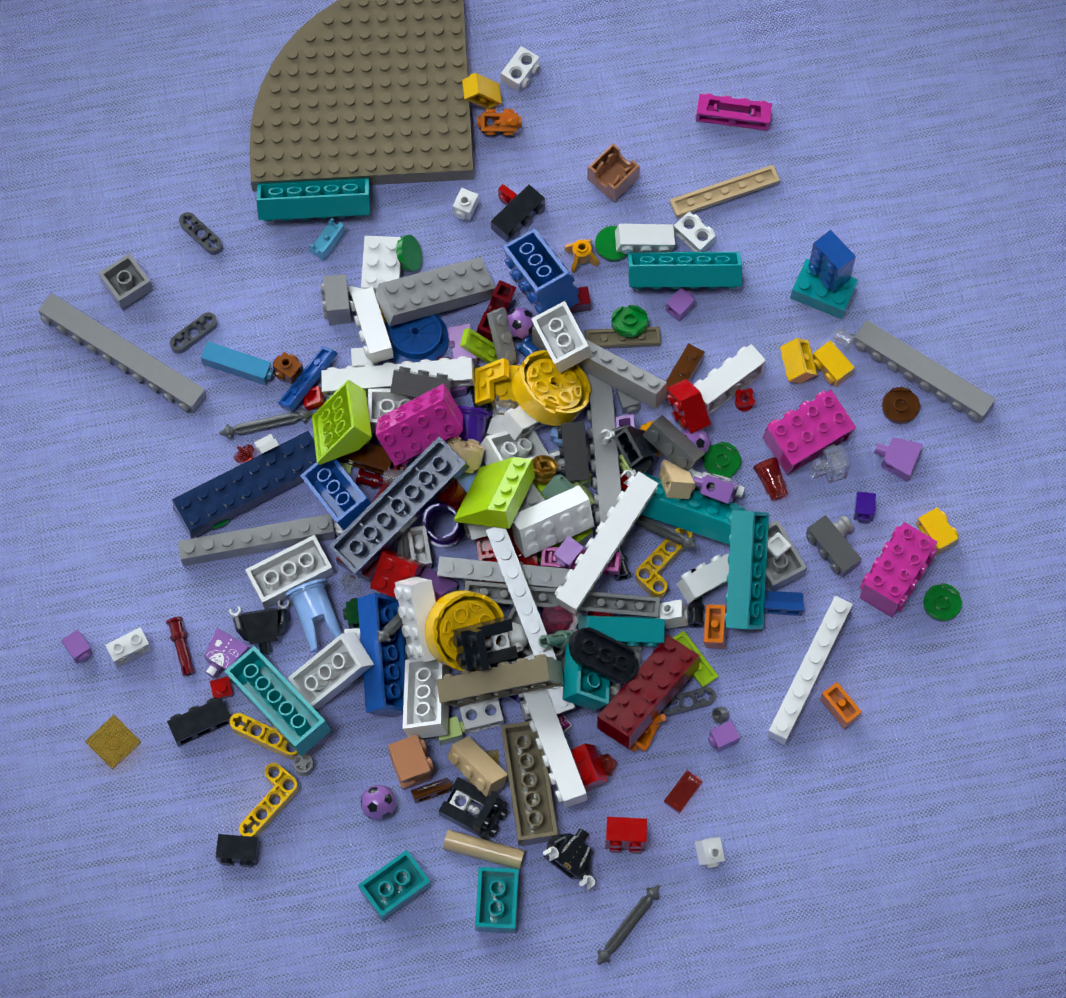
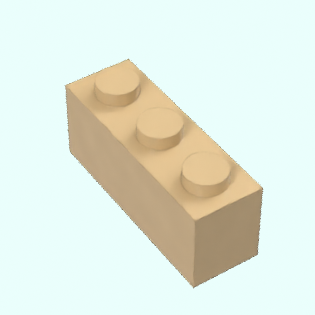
[447,736,508,797]

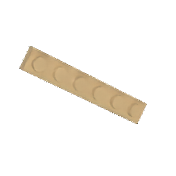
[670,165,780,218]

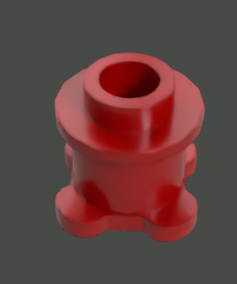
[735,388,755,411]

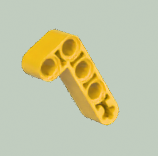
[635,527,693,599]
[230,713,299,760]
[239,763,298,837]

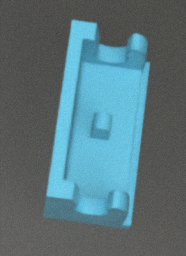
[309,218,345,261]

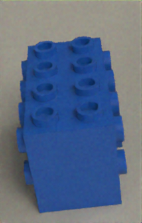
[502,228,579,314]

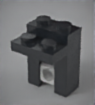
[452,617,518,671]
[439,777,508,840]

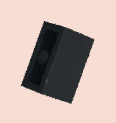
[215,834,260,867]

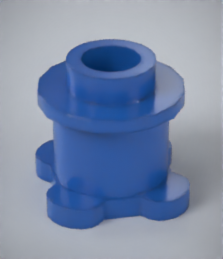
[515,337,540,359]

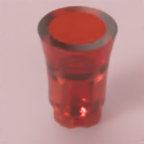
[753,457,788,501]
[438,480,467,512]

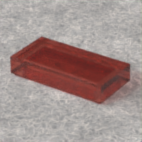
[664,770,703,814]

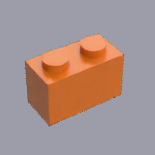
[704,604,727,649]
[820,682,862,730]

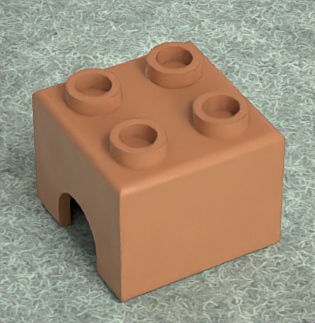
[587,143,640,202]
[388,735,434,790]

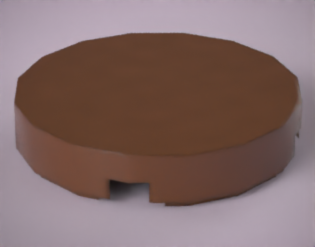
[881,387,920,425]

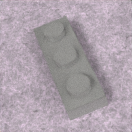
[487,308,518,365]

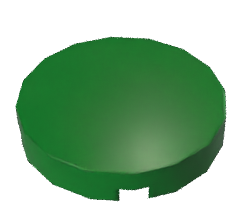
[595,226,628,262]
[396,235,422,272]
[611,305,648,337]
[703,442,741,478]
[923,583,962,622]

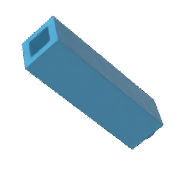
[201,341,274,386]

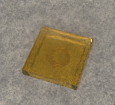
[85,715,141,770]

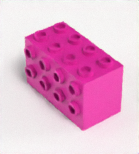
[376,384,463,466]
[762,390,856,475]
[859,522,938,618]

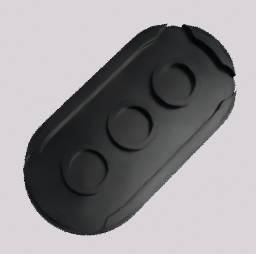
[569,627,639,684]

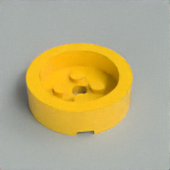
[512,350,591,426]
[425,590,504,671]

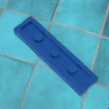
[278,346,338,412]

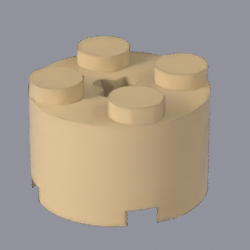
[447,436,485,473]

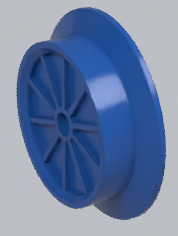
[385,314,449,364]

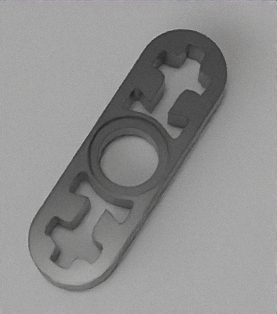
[179,212,222,255]
[170,312,217,354]
[661,687,716,717]

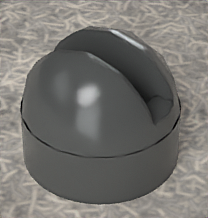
[712,707,729,723]

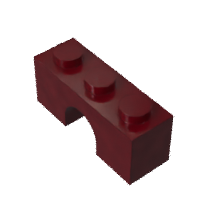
[476,280,516,343]

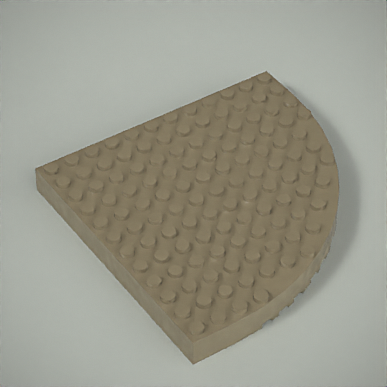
[250,0,474,191]

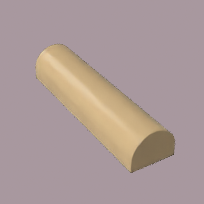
[443,830,525,870]

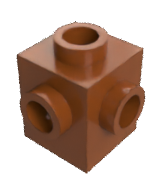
[273,352,303,385]

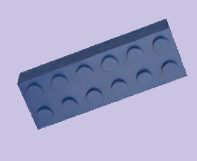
[357,593,406,717]

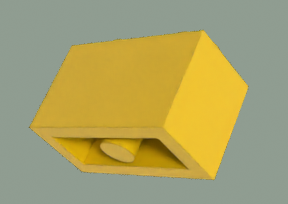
[462,73,502,109]
[780,338,817,384]
[812,340,855,387]
[916,507,959,555]

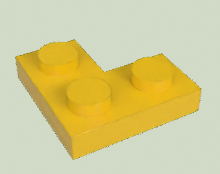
[474,358,509,406]

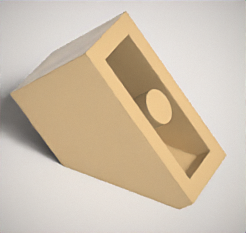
[658,460,695,499]

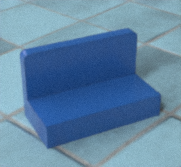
[764,590,804,616]

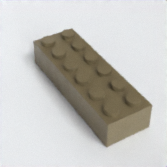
[437,654,564,707]
[501,721,558,846]

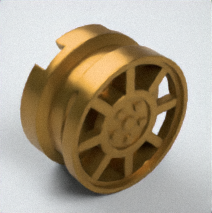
[532,455,558,485]

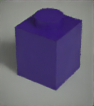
[853,492,876,523]

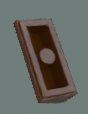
[411,778,452,804]

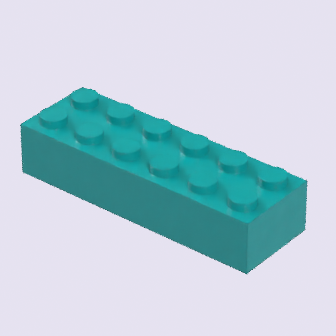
[256,178,370,221]
[628,252,742,289]
[628,472,745,545]
[724,510,769,629]
[224,646,331,756]

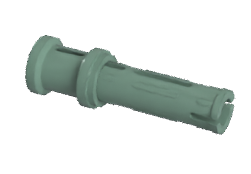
[538,630,574,648]

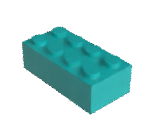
[578,615,665,646]

